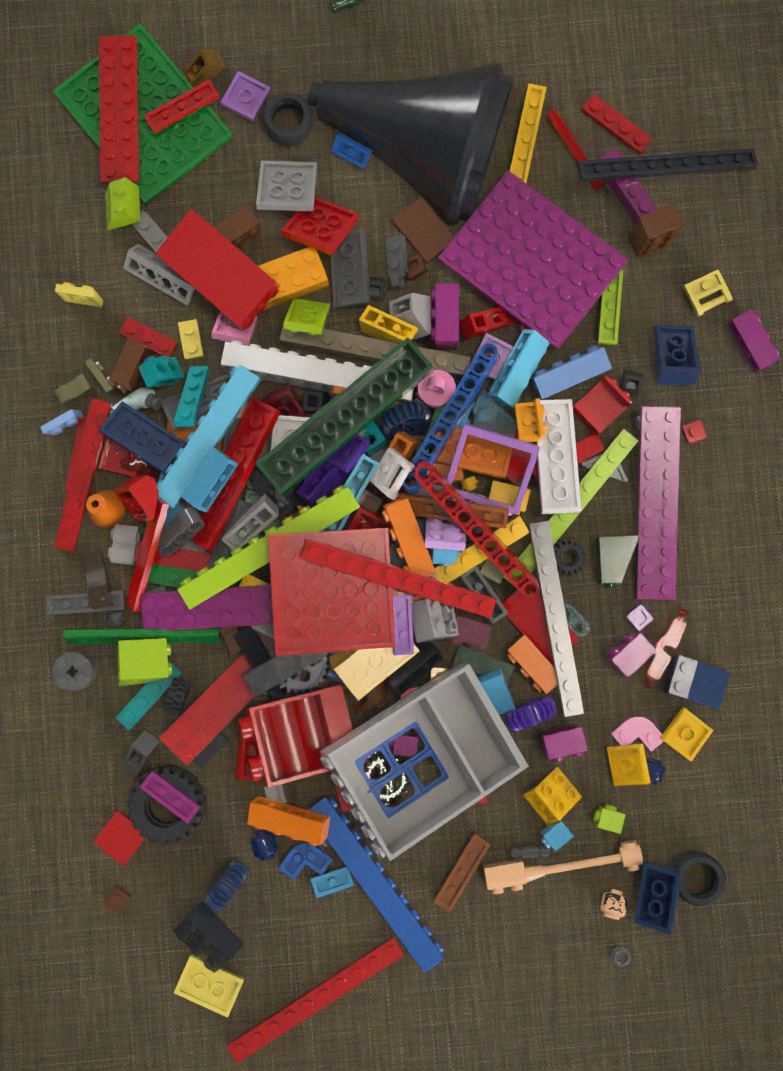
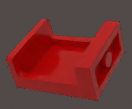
[573,375,633,436]

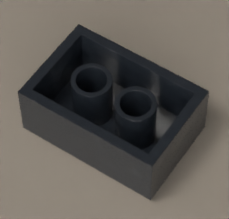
[173,901,244,973]

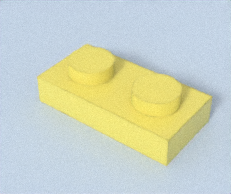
[178,319,204,361]

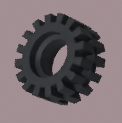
[554,540,586,576]
[164,677,191,715]

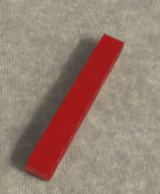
[414,461,539,599]

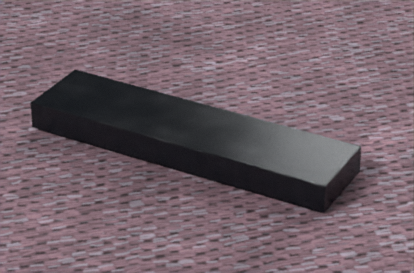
[233,626,286,701]

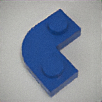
[278,843,333,880]

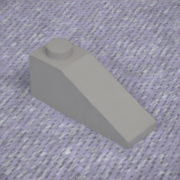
[222,494,279,550]

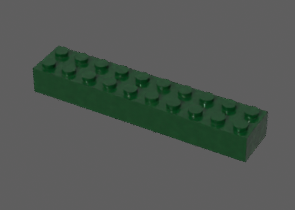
[255,337,433,496]

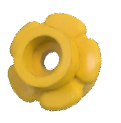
[461,476,479,492]

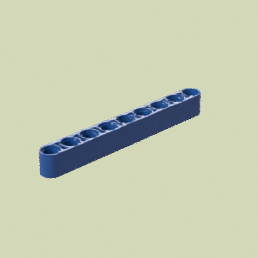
[402,343,497,494]

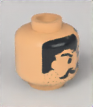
[600,889,628,920]

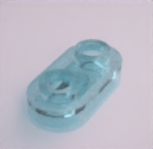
[564,604,590,637]

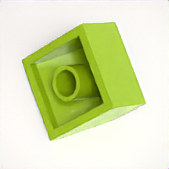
[105,178,141,230]

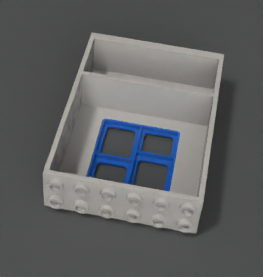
[320,663,529,861]

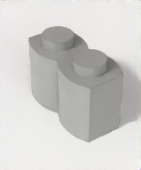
[108,524,141,566]

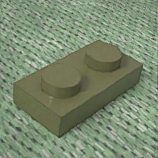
[85,358,117,396]

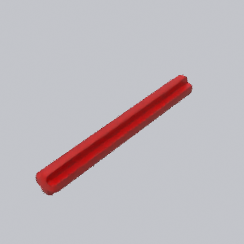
[547,109,604,190]

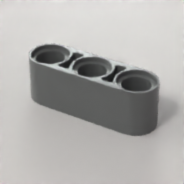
[157,507,204,557]

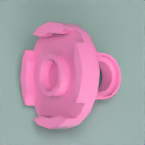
[418,370,456,408]

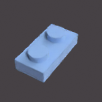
[41,409,83,436]

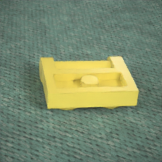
[683,270,732,317]

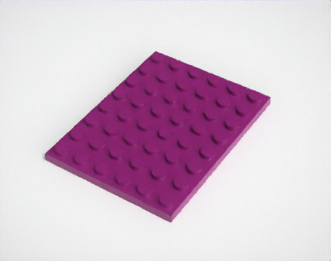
[438,171,629,350]

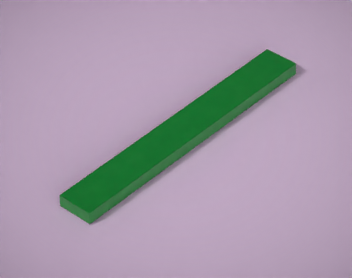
[63,628,221,644]

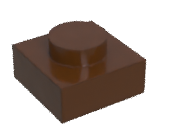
[407,253,428,280]
[103,885,132,914]

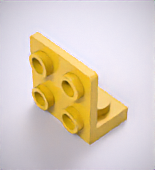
[523,767,582,826]

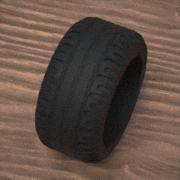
[263,92,313,146]
[672,851,726,906]

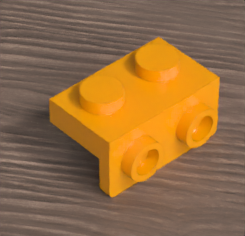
[514,399,547,442]

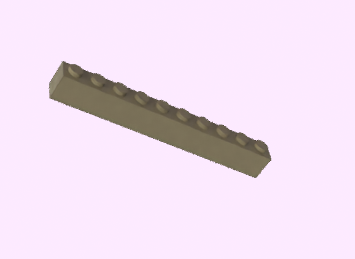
[280,321,471,380]

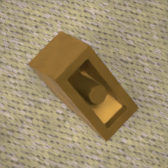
[181,49,225,87]

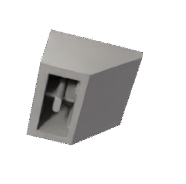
[389,293,432,341]
[412,599,459,643]

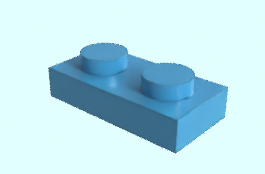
[311,866,354,898]

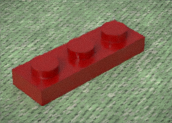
[119,317,178,357]

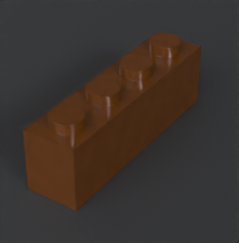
[213,205,262,248]

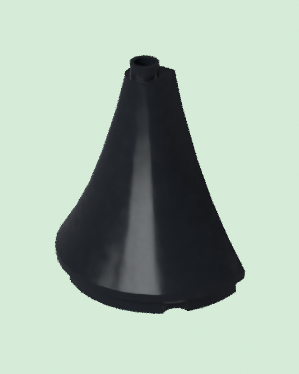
[308,62,514,226]

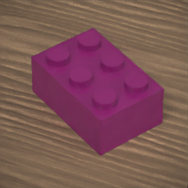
[431,284,459,350]

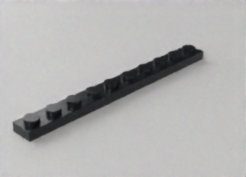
[576,148,758,182]

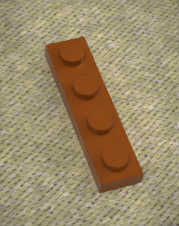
[433,833,491,912]

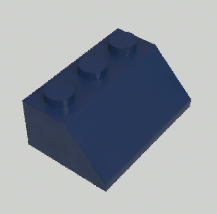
[634,862,682,935]

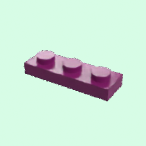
[140,770,201,824]

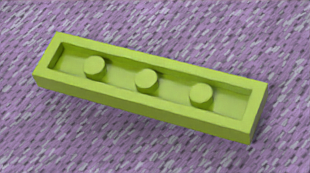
[597,270,623,346]

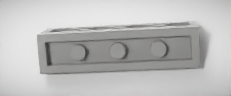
[123,244,196,305]

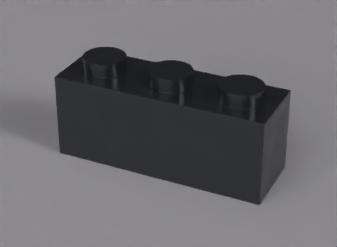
[384,641,443,697]

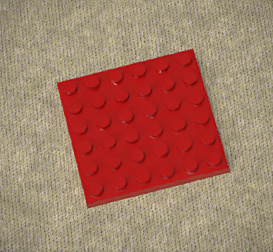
[268,528,395,656]

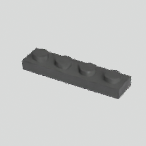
[46,591,126,615]

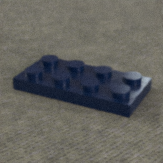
[99,401,186,474]

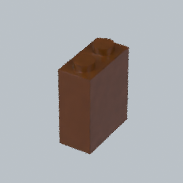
[109,338,154,395]

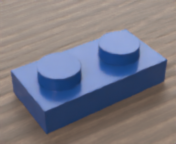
[331,133,372,169]

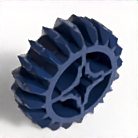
[380,400,432,440]
[205,860,249,913]

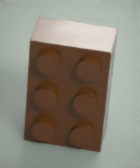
[628,203,684,257]

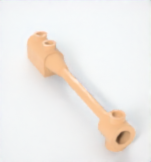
[483,840,643,894]

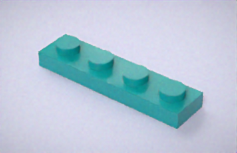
[174,366,210,427]
[115,660,183,731]

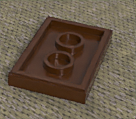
[392,197,454,264]

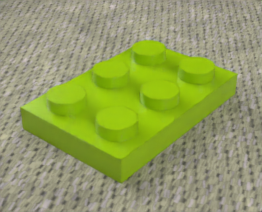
[283,298,330,335]

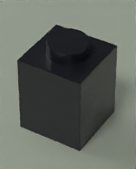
[303,390,330,412]

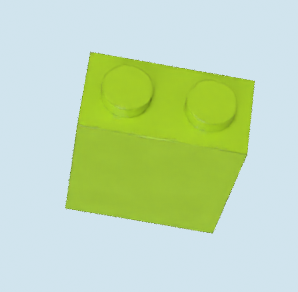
[117,638,172,686]

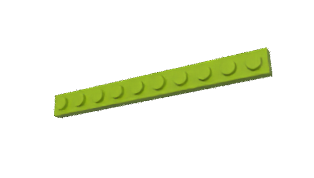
[503,429,638,588]

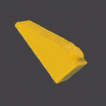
[359,305,418,343]

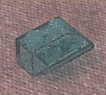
[473,390,517,438]

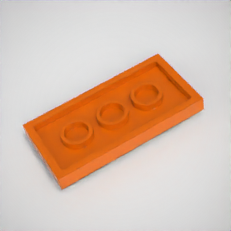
[432,428,512,479]

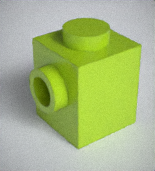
[593,804,625,834]

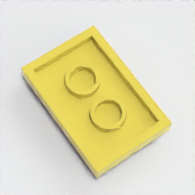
[174,954,245,1018]

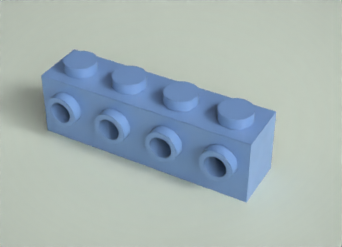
[531,345,612,399]

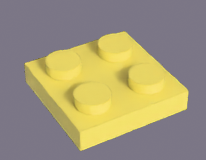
[55,282,103,307]

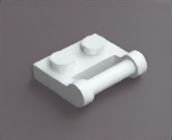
[370,447,415,500]

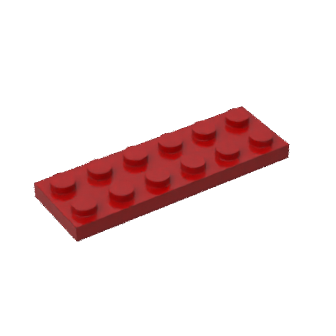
[159,654,254,766]

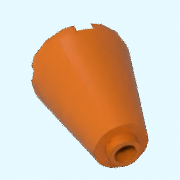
[86,490,125,528]

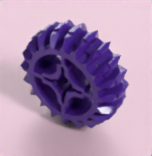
[504,696,557,731]

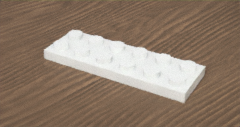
[534,399,581,514]

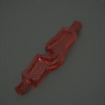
[643,609,689,689]

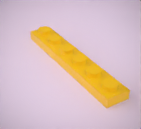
[510,83,547,183]

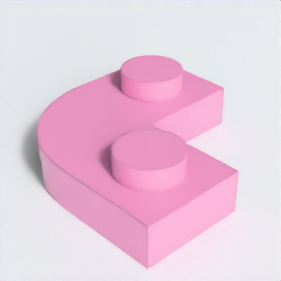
[610,717,663,752]

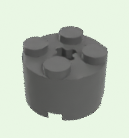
[53,652,97,691]

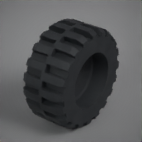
[127,766,207,845]

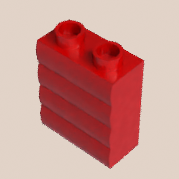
[238,685,353,788]

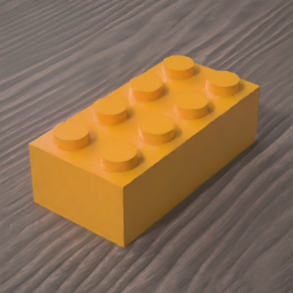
[259,247,329,311]

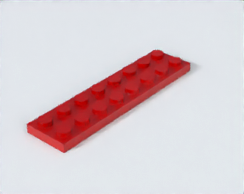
[99,35,140,184]
[190,397,281,552]

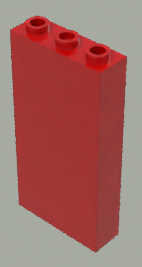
[155,209,281,329]

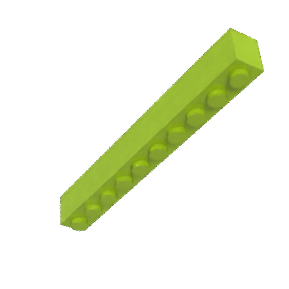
[177,485,360,609]

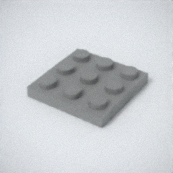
[256,161,317,211]

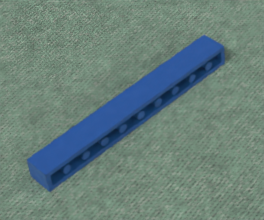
[307,795,444,973]

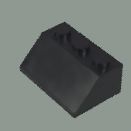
[248,464,304,520]

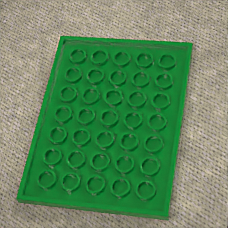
[53,23,233,205]

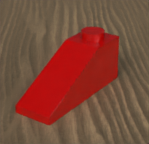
[459,307,520,341]

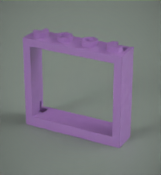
[446,423,540,516]

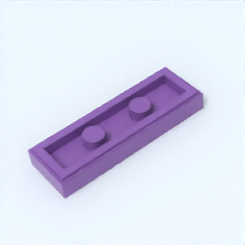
[392,595,414,656]

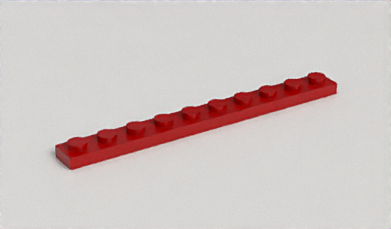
[301,538,497,618]
[227,936,404,1064]

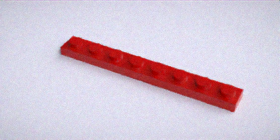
[54,398,112,552]

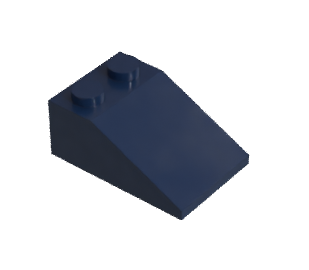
[655,325,701,385]
[663,655,730,710]

